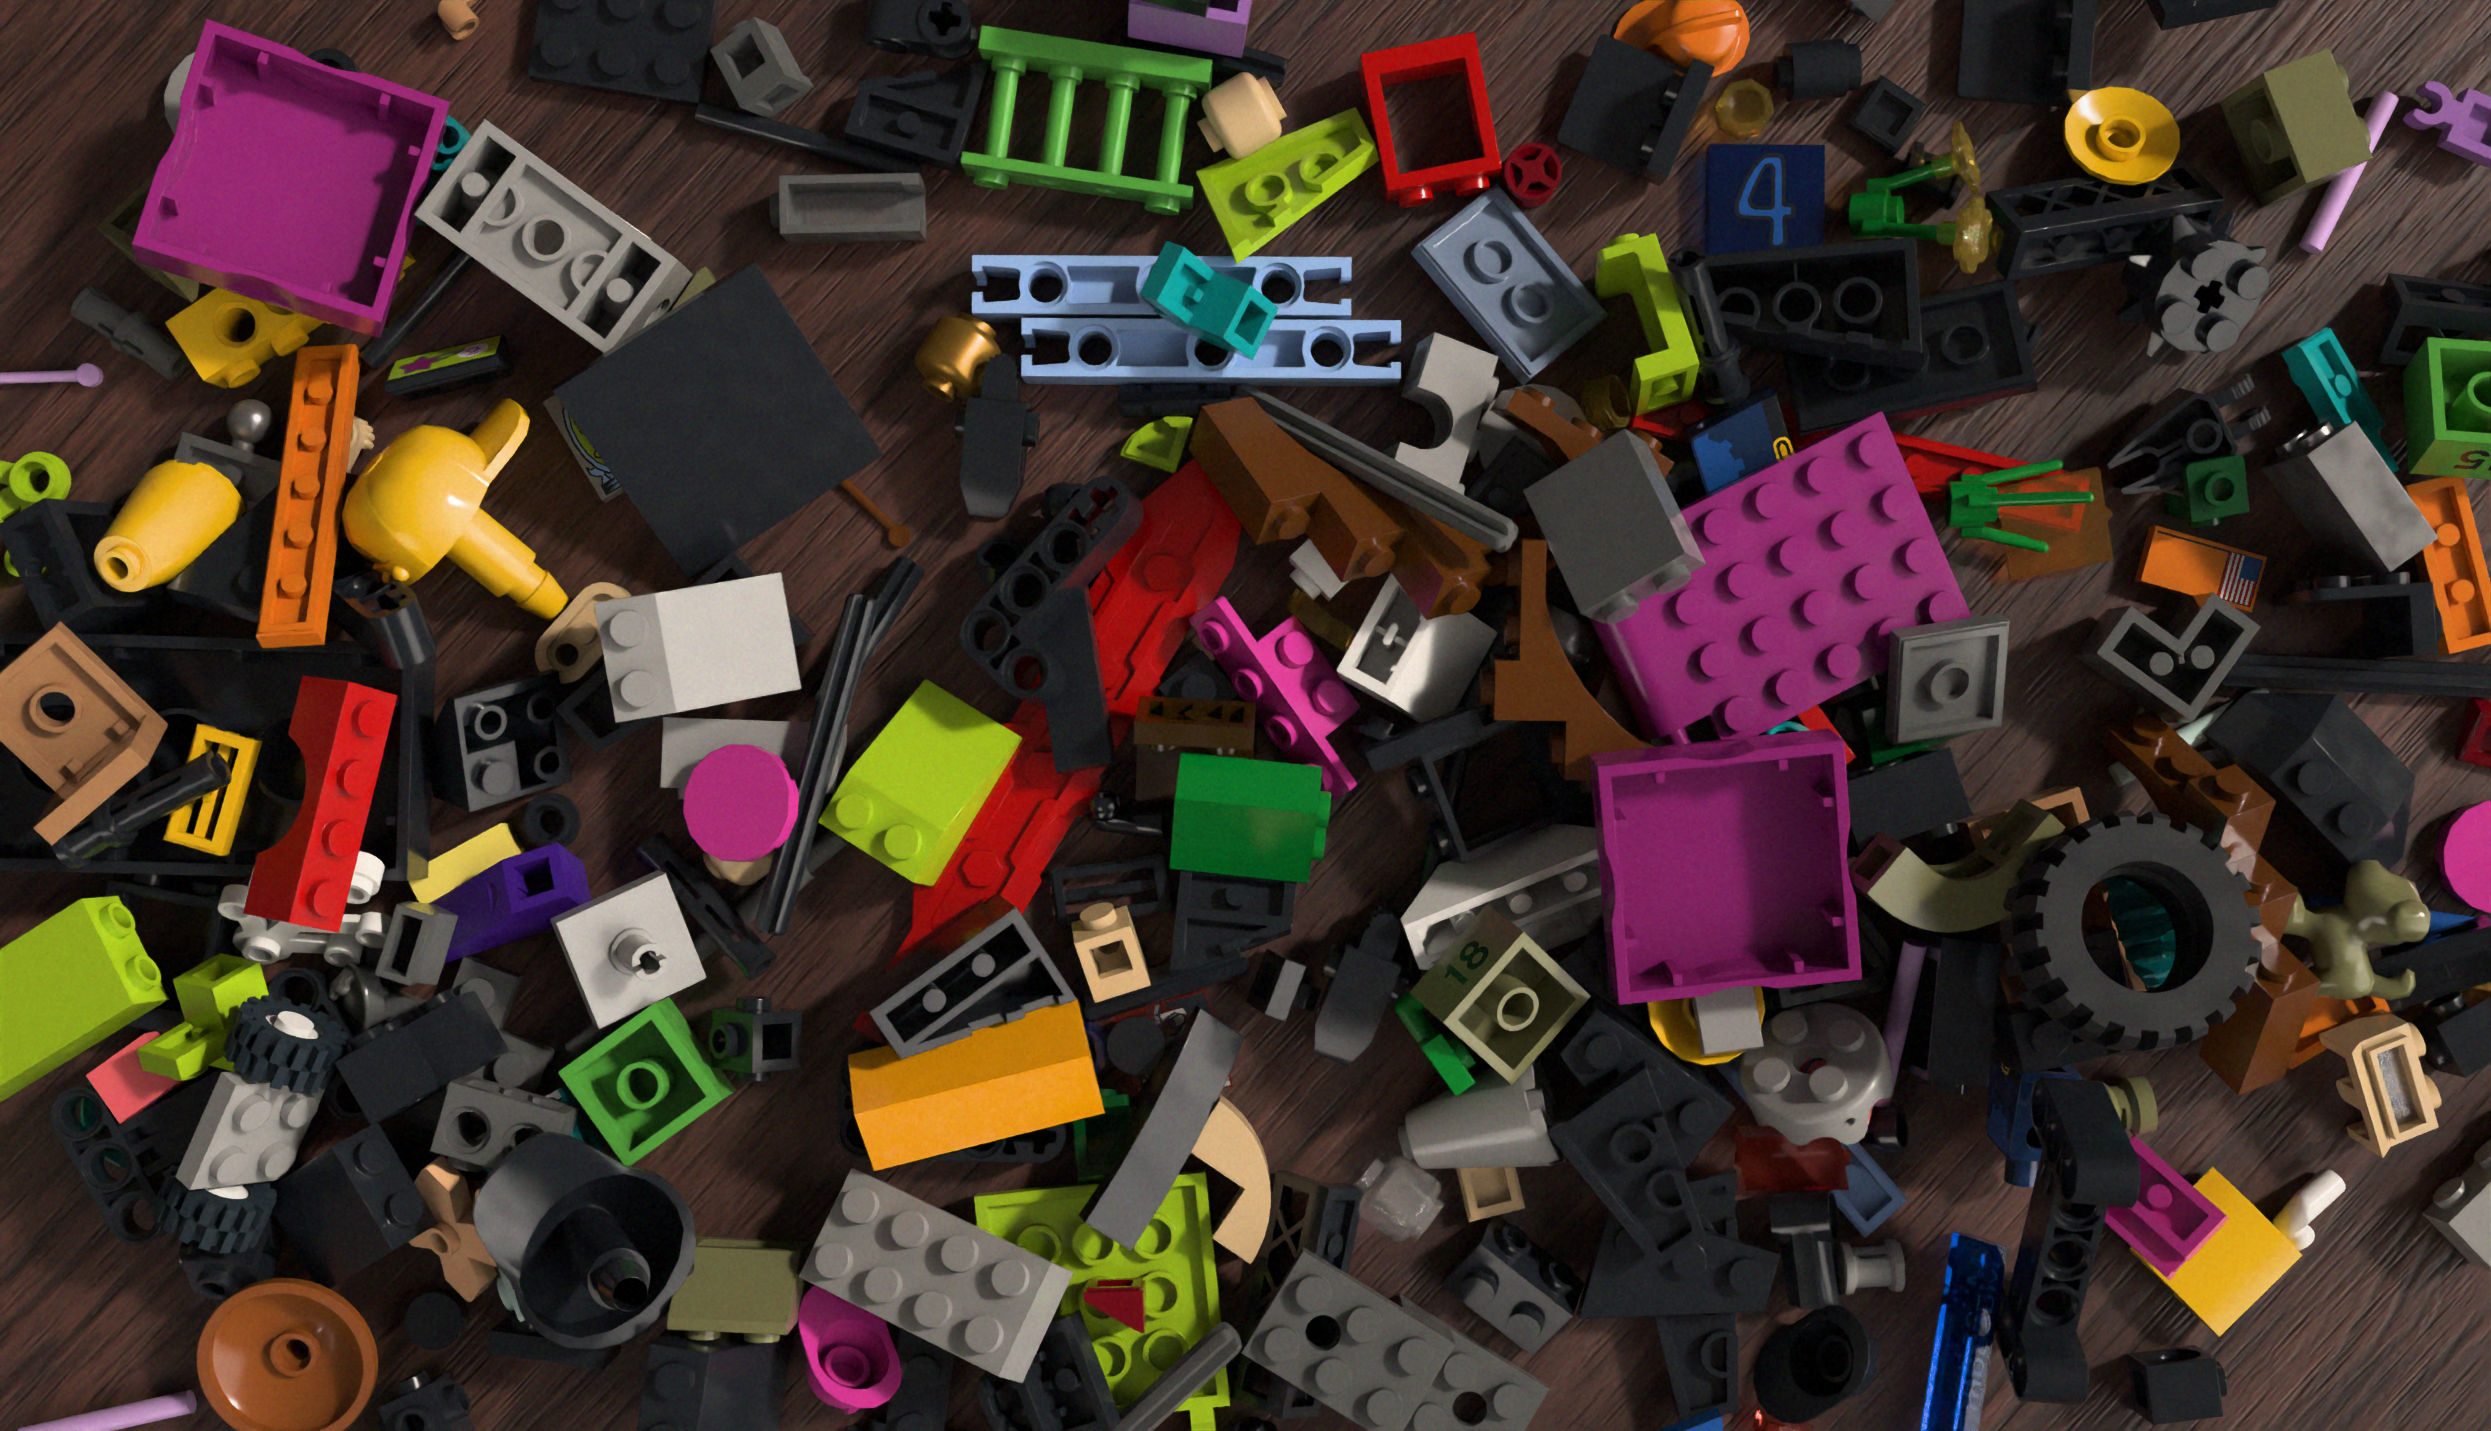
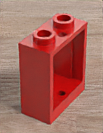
[1358,32,1502,208]

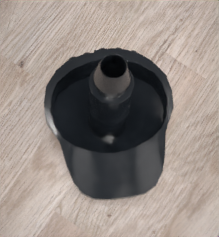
[471,1131,697,1350]

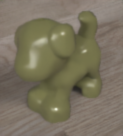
[2283,860,2431,1001]

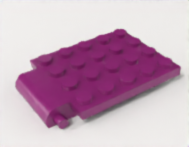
[1589,411,1972,746]

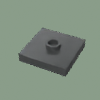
[1884,613,2010,745]

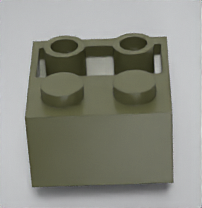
[667,1236,810,1343]

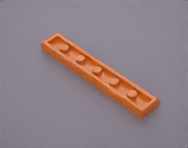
[256,344,361,648]

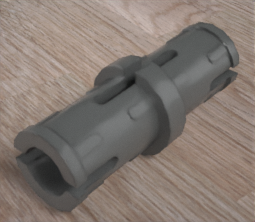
[71,286,190,381]

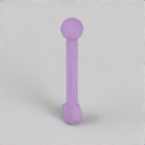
[0,363,103,388]

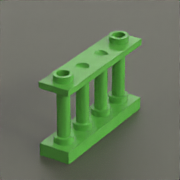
[961,25,1213,215]

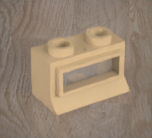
[2319,1009,2441,1158]

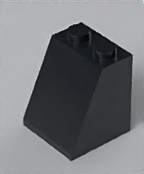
[636,1328,794,1431]

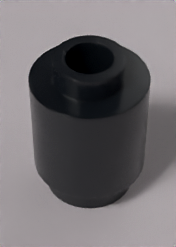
[1772,38,1862,102]

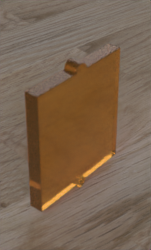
[1997,467,2113,581]

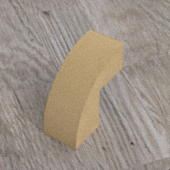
[1191,1094,1271,1264]

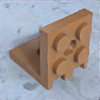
[0,621,168,845]

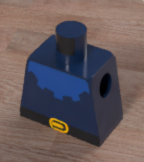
[1665,385,1793,498]
[1986,1041,2081,1188]

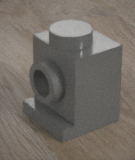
[710,17,814,119]

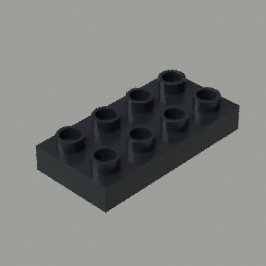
[0,632,436,881]

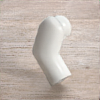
[2273,1168,2346,1251]

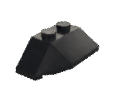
[2203,693,2416,884]

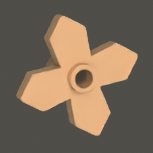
[409,1155,498,1302]

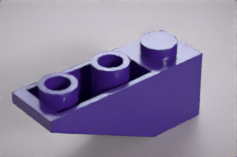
[431,842,591,963]

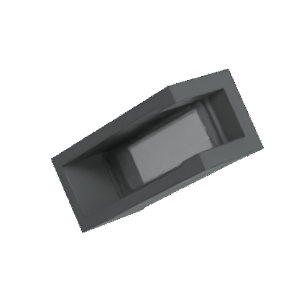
[770,173,927,245]

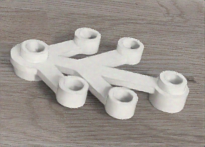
[218,851,392,968]

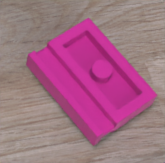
[2104,1135,2229,1281]

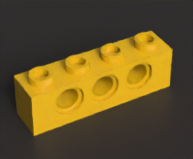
[165,250,416,389]

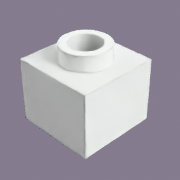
[1289,538,1351,602]

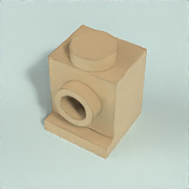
[1071,902,1151,1003]

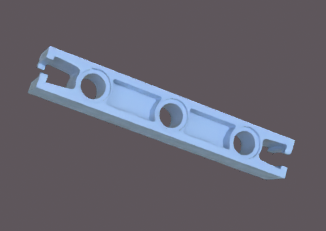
[972,255,1352,323]
[1021,318,1401,387]

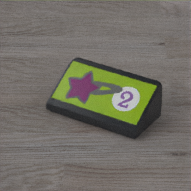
[384,334,515,403]

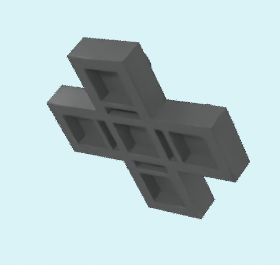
[376,956,557,1132]

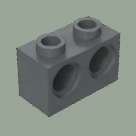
[430,1075,580,1172]

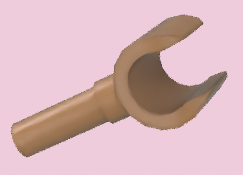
[438,0,480,41]

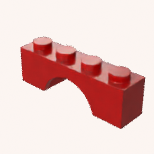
[243,676,397,933]

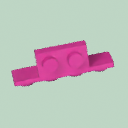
[1189,596,1361,801]

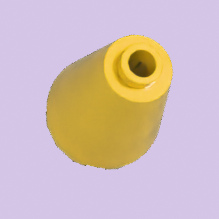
[94,459,246,592]

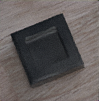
[1845,74,1928,158]

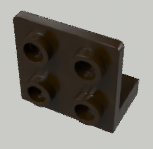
[1134,696,1256,810]

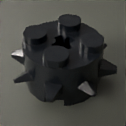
[2115,210,2270,357]

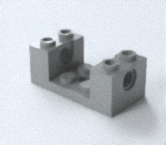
[414,119,694,353]

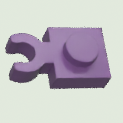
[2403,81,2491,168]

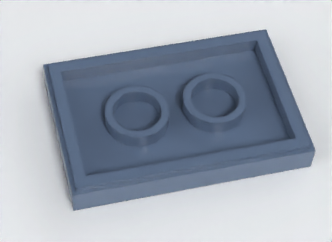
[1411,184,1608,386]

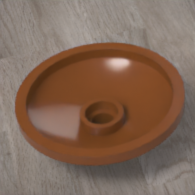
[197,1278,378,1431]

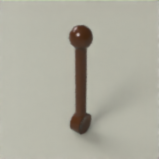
[838,478,912,548]

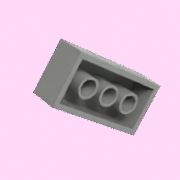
[799,1168,1074,1383]

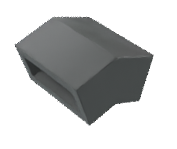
[375,901,459,986]

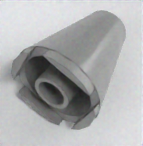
[1398,1056,1566,1169]

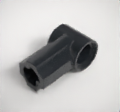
[1769,1189,1841,1309]

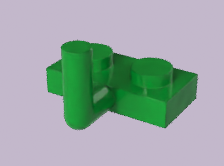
[1395,989,1476,1096]

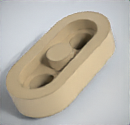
[535,582,631,684]

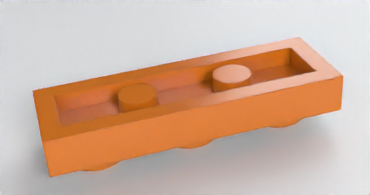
[2402,476,2491,655]

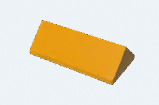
[848,998,1105,1171]

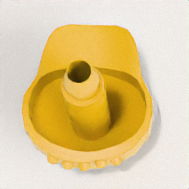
[341,398,569,622]

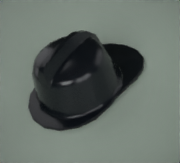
[1753,1305,1881,1424]

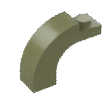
[1848,798,2066,933]

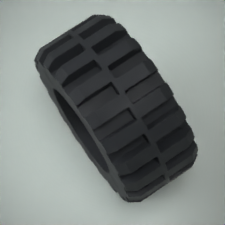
[2000,810,2262,1056]

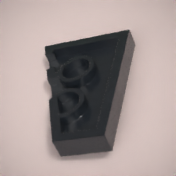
[166,473,357,623]

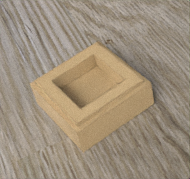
[1455,1167,1525,1222]

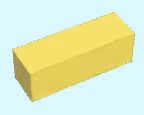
[408,823,526,904]

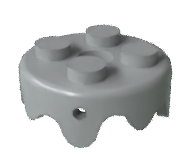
[1739,1002,1893,1145]

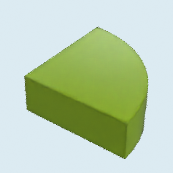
[1120,415,1193,474]

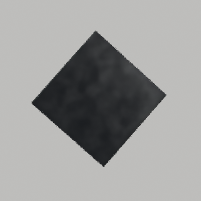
[552,258,883,580]

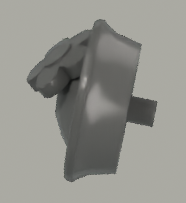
[328,962,388,1033]

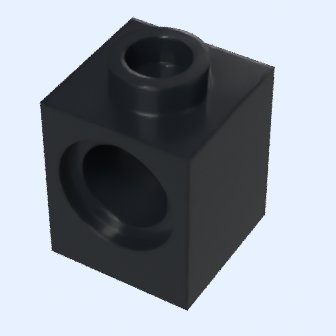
[2127,1345,2227,1425]

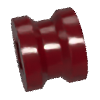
[1500,143,1562,209]

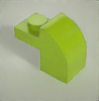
[136,953,269,1081]

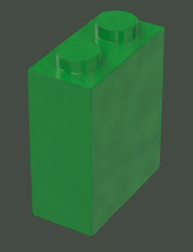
[1170,752,1331,883]

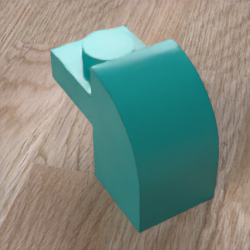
[1140,241,1279,360]

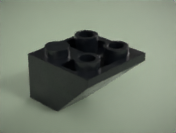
[426,669,572,812]

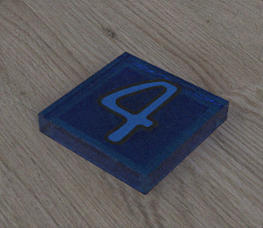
[1706,144,1825,255]

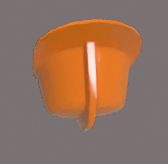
[1613,0,1750,78]

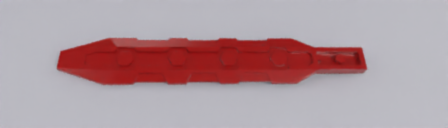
[852,458,1242,1046]

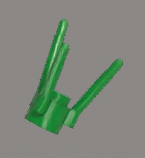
[1944,459,2094,553]

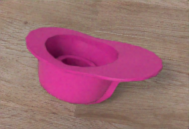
[798,1285,902,1415]

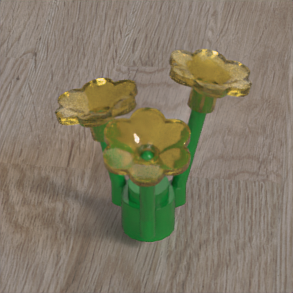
[1849,121,2005,277]

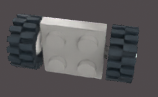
[152,995,348,1253]

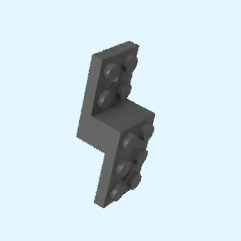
[1241,1247,1550,1431]

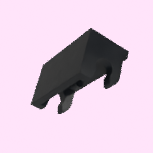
[2368,915,2491,1013]

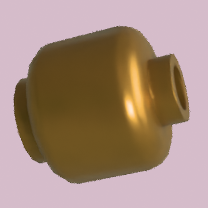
[915,312,1001,402]

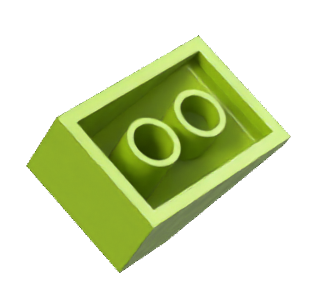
[818,679,1023,886]

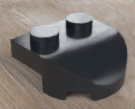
[978,1310,1121,1431]

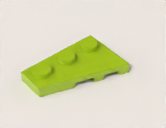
[1196,107,1379,265]

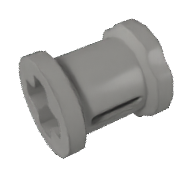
[1835,1239,1905,1295]

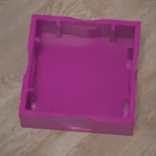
[132,19,450,338]
[1589,729,1862,1005]

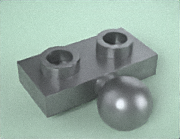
[174,399,281,512]

